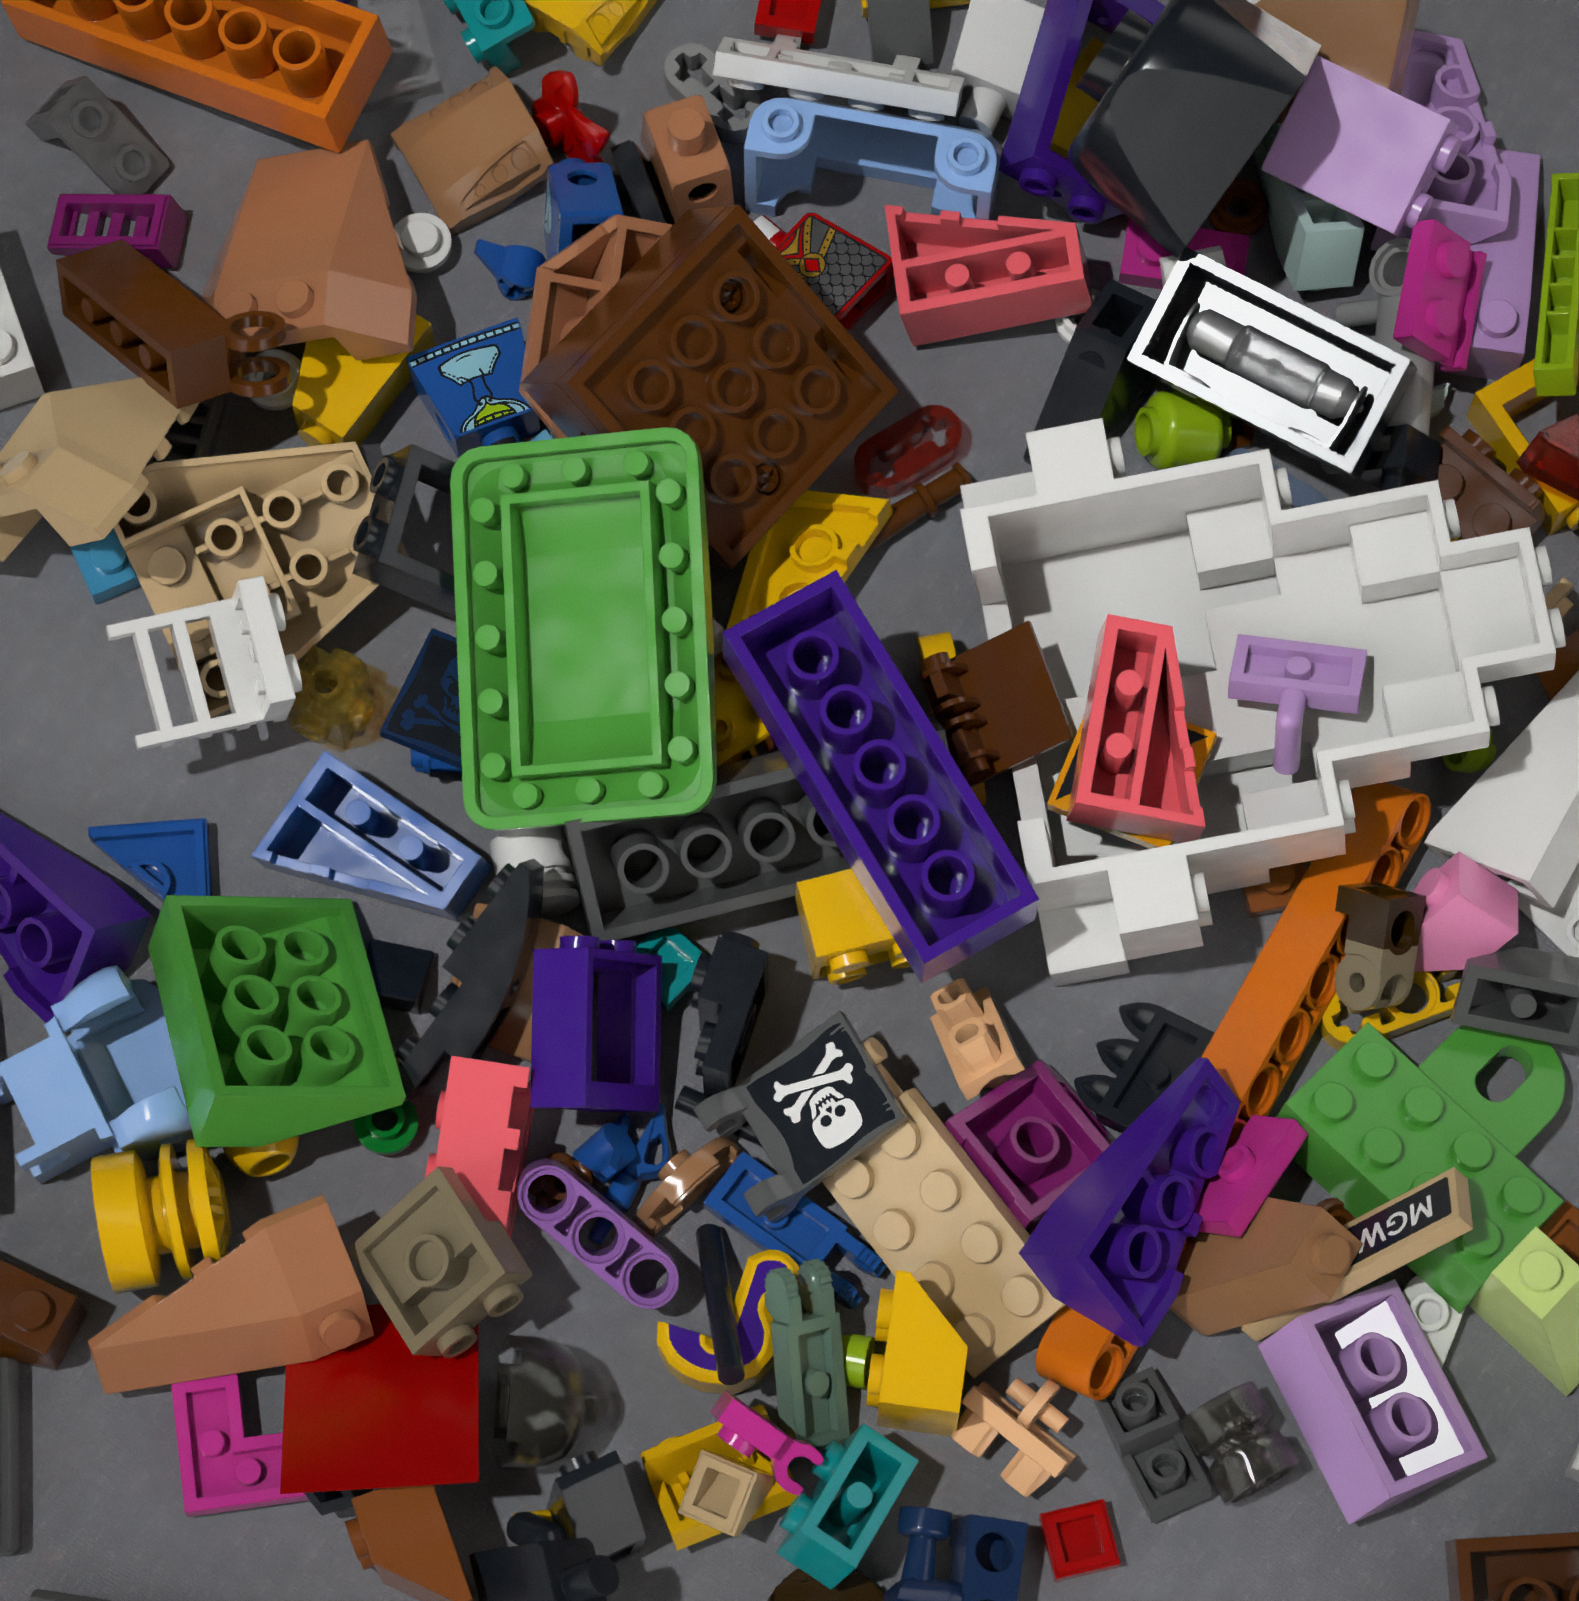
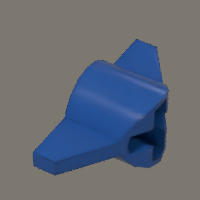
[474,238,547,301]
[573,1112,637,1184]

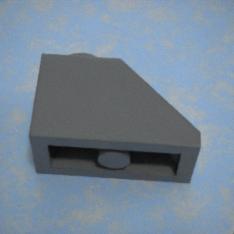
[1450,946,1579,1048]

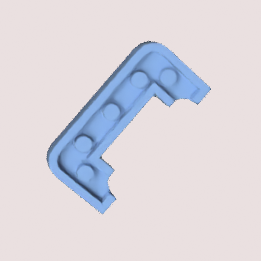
[744,97,1002,220]

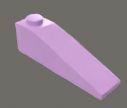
[1370,30,1512,251]
[1434,149,1541,380]

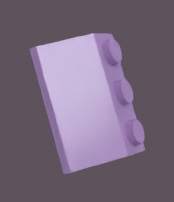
[1258,1279,1487,1525]

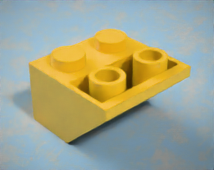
[795,869,910,985]
[866,1270,968,1436]

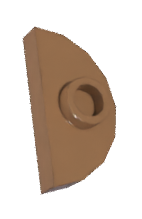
[634,1136,742,1238]

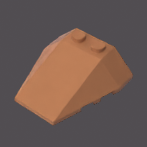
[200,140,417,379]

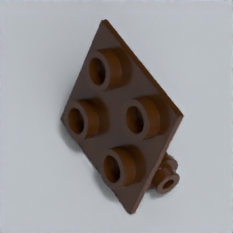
[919,621,1074,787]

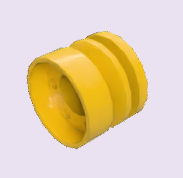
[91,1139,231,1294]

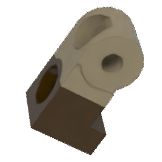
[1335,882,1426,1011]

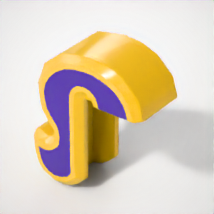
[657,1250,800,1395]

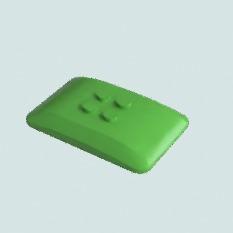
[450,427,717,831]

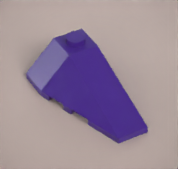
[0,812,151,1023]

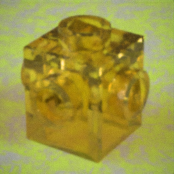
[288,645,377,750]

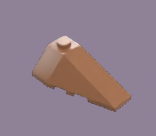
[87,1194,374,1395]

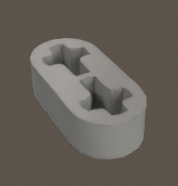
[664,42,761,144]

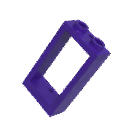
[999,0,1166,224]

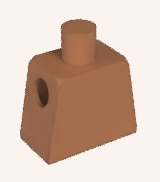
[641,95,734,225]

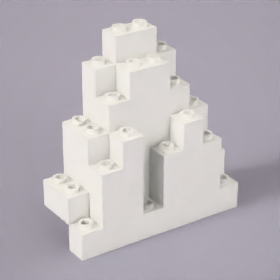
[960,418,1566,987]

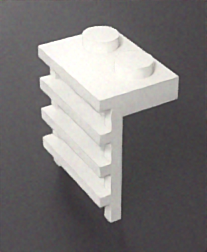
[106,575,302,751]

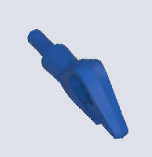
[587,1103,672,1245]

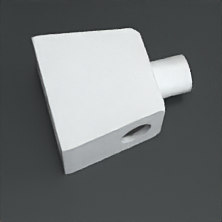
[951,0,1082,135]

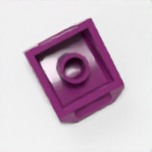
[944,1059,1115,1233]

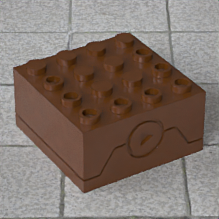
[520,204,899,569]

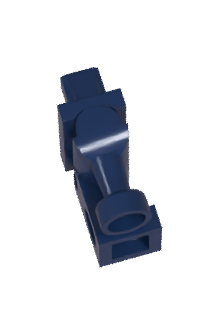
[883,1506,1028,1601]

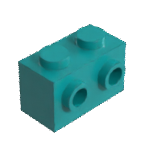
[776,1423,919,1590]

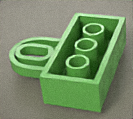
[1276,1022,1565,1314]

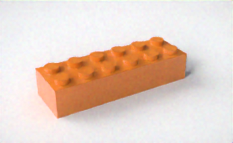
[1,0,393,154]

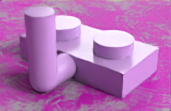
[1228,634,1367,775]

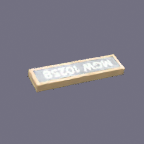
[1242,1167,1473,1342]

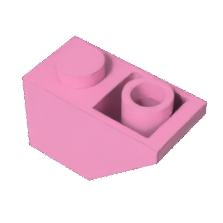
[1412,851,1518,972]

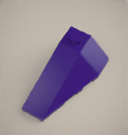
[1019,1058,1240,1347]

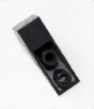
[1023,279,1157,464]

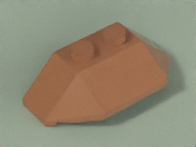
[519,214,673,439]

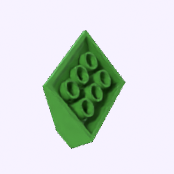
[148,895,406,1147]

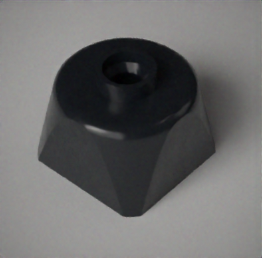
[1067,0,1322,258]

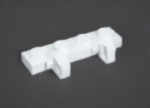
[713,34,965,121]

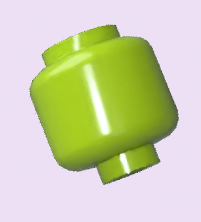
[1134,390,1232,470]

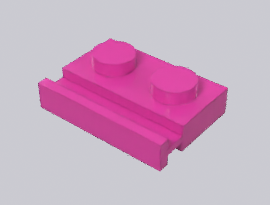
[1393,219,1487,372]

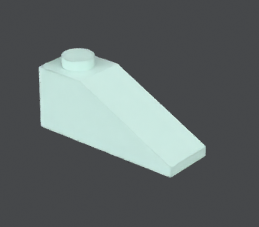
[1254,122,1365,291]

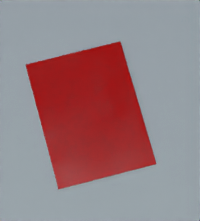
[280,1304,479,1494]

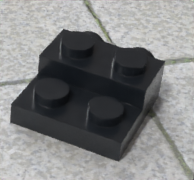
[690,931,769,1096]

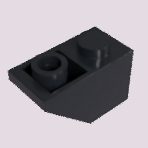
[546,1450,646,1564]

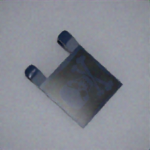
[380,628,462,769]

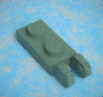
[764,1258,850,1449]

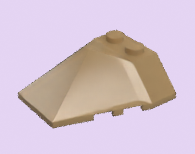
[0,377,200,562]

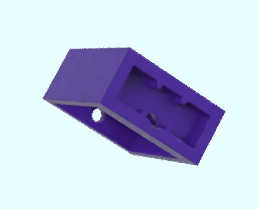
[530,936,662,1112]

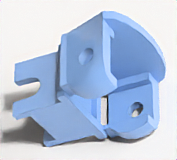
[0,965,194,1184]

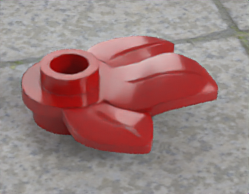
[532,70,610,163]

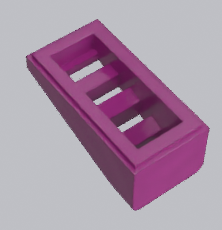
[47,194,187,268]

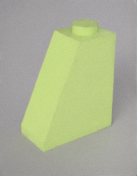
[1469,1226,1579,1397]

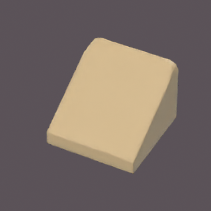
[678,1450,775,1538]

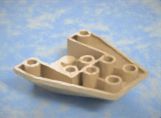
[114,441,409,718]

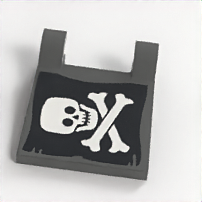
[694,1011,908,1223]

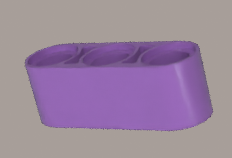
[517,1158,679,1309]

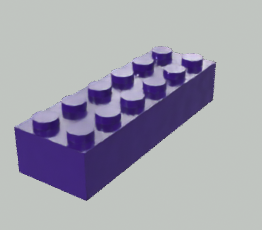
[722,570,1040,984]

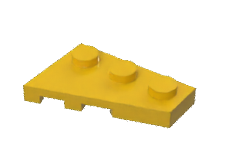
[722,490,893,647]

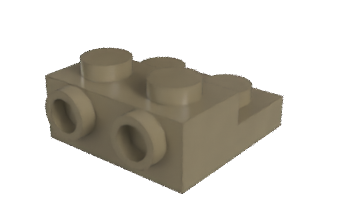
[347,1166,533,1358]

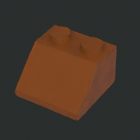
[345,1485,474,1601]

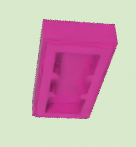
[1195,1115,1308,1237]

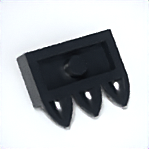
[1074,1002,1215,1134]

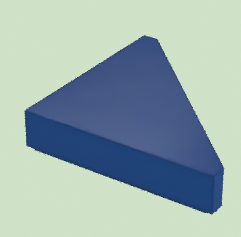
[88,818,212,902]

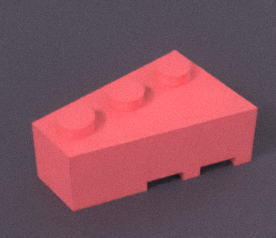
[1066,614,1206,843]
[425,1056,535,1239]

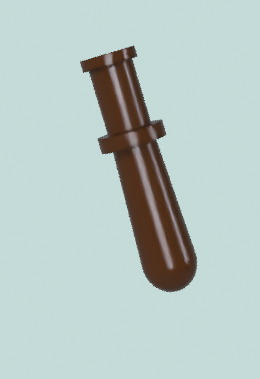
[865,462,972,554]

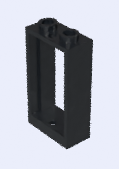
[352,444,456,616]

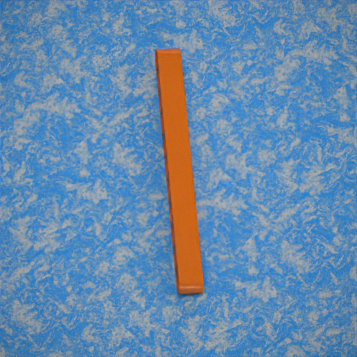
[1035,782,1431,1401]

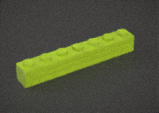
[1533,173,1579,397]

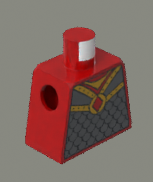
[754,212,894,331]

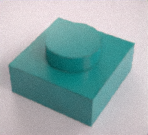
[636,926,702,1013]

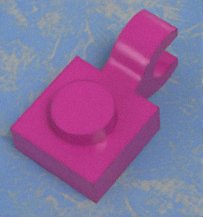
[710,1390,824,1495]

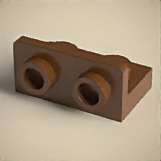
[1437,425,1548,540]

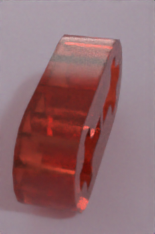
[854,405,962,499]

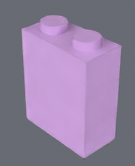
[1261,55,1461,238]

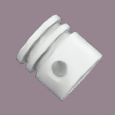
[488,826,581,919]

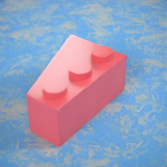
[884,205,1093,346]

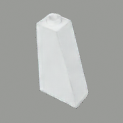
[1424,671,1579,908]

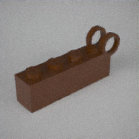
[56,239,291,409]

